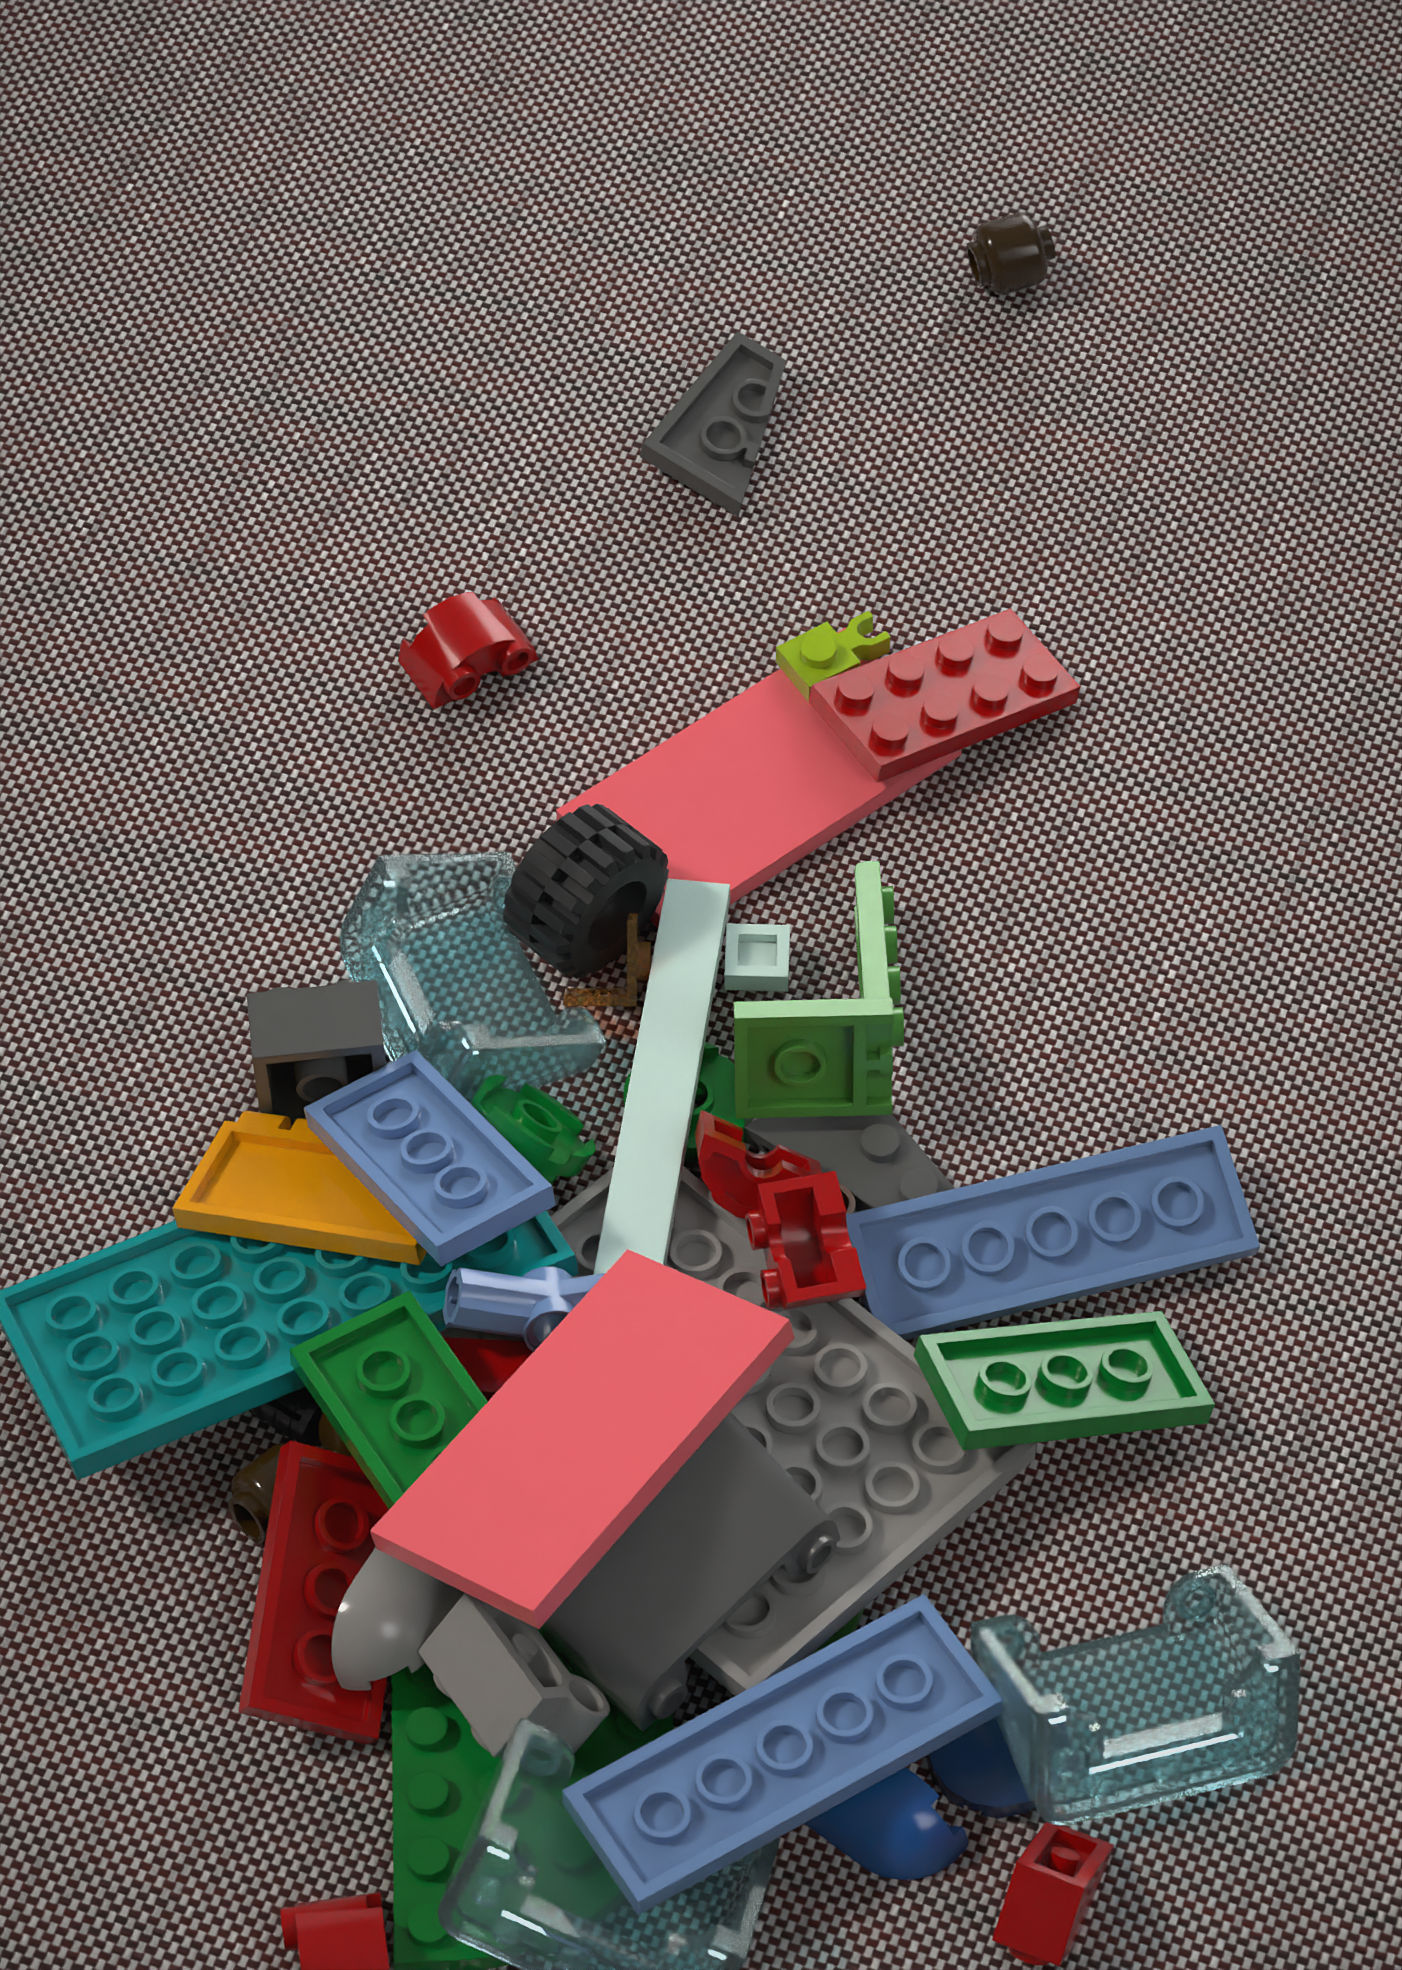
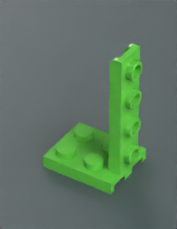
[734,861,904,1119]

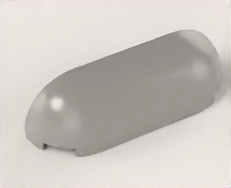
[331,1547,465,1691]

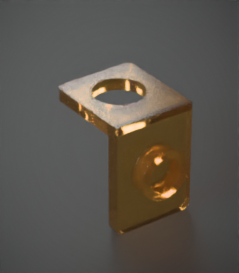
[563,913,651,1006]

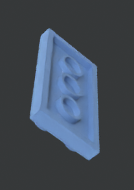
[304,1050,556,1266]

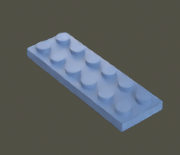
[846,1125,1260,1340]
[562,1594,1003,1915]

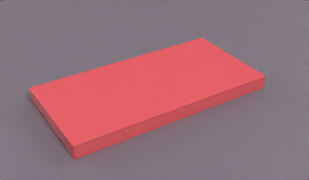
[556,628,962,928]
[370,1249,795,1629]

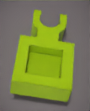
[776,610,891,702]

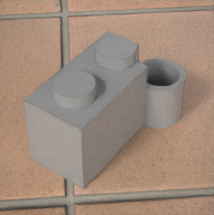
[418,1593,610,1757]

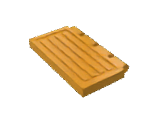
[172,1110,427,1265]

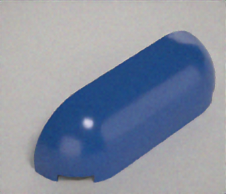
[734,1696,968,1880]

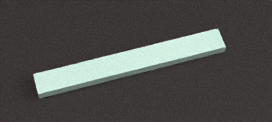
[593,878,731,1275]

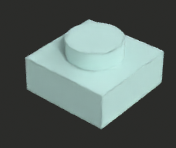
[724,923,790,992]

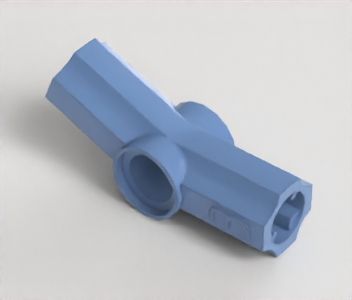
[443,1267,605,1352]

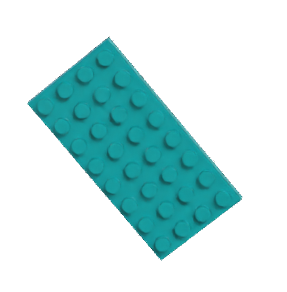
[0,1102,579,1481]

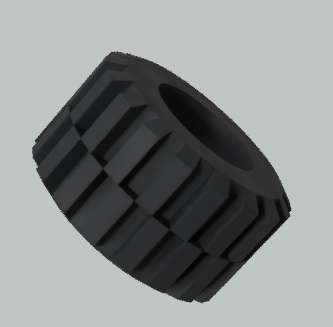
[502,804,669,979]

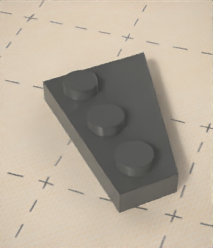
[640,331,786,517]

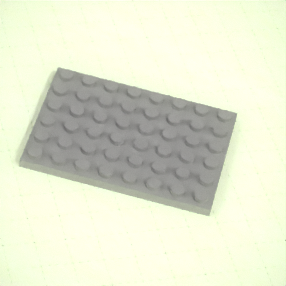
[439,1167,1036,1696]

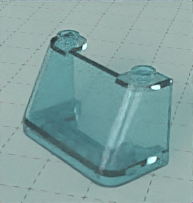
[339,851,607,1102]
[971,1564,1301,1826]
[437,1717,780,1970]

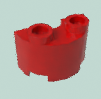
[398,591,539,710]
[695,1110,822,1219]
[745,1171,867,1310]
[280,1892,390,1970]

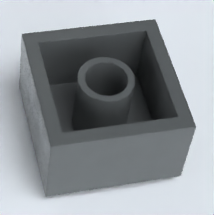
[247,980,386,1127]

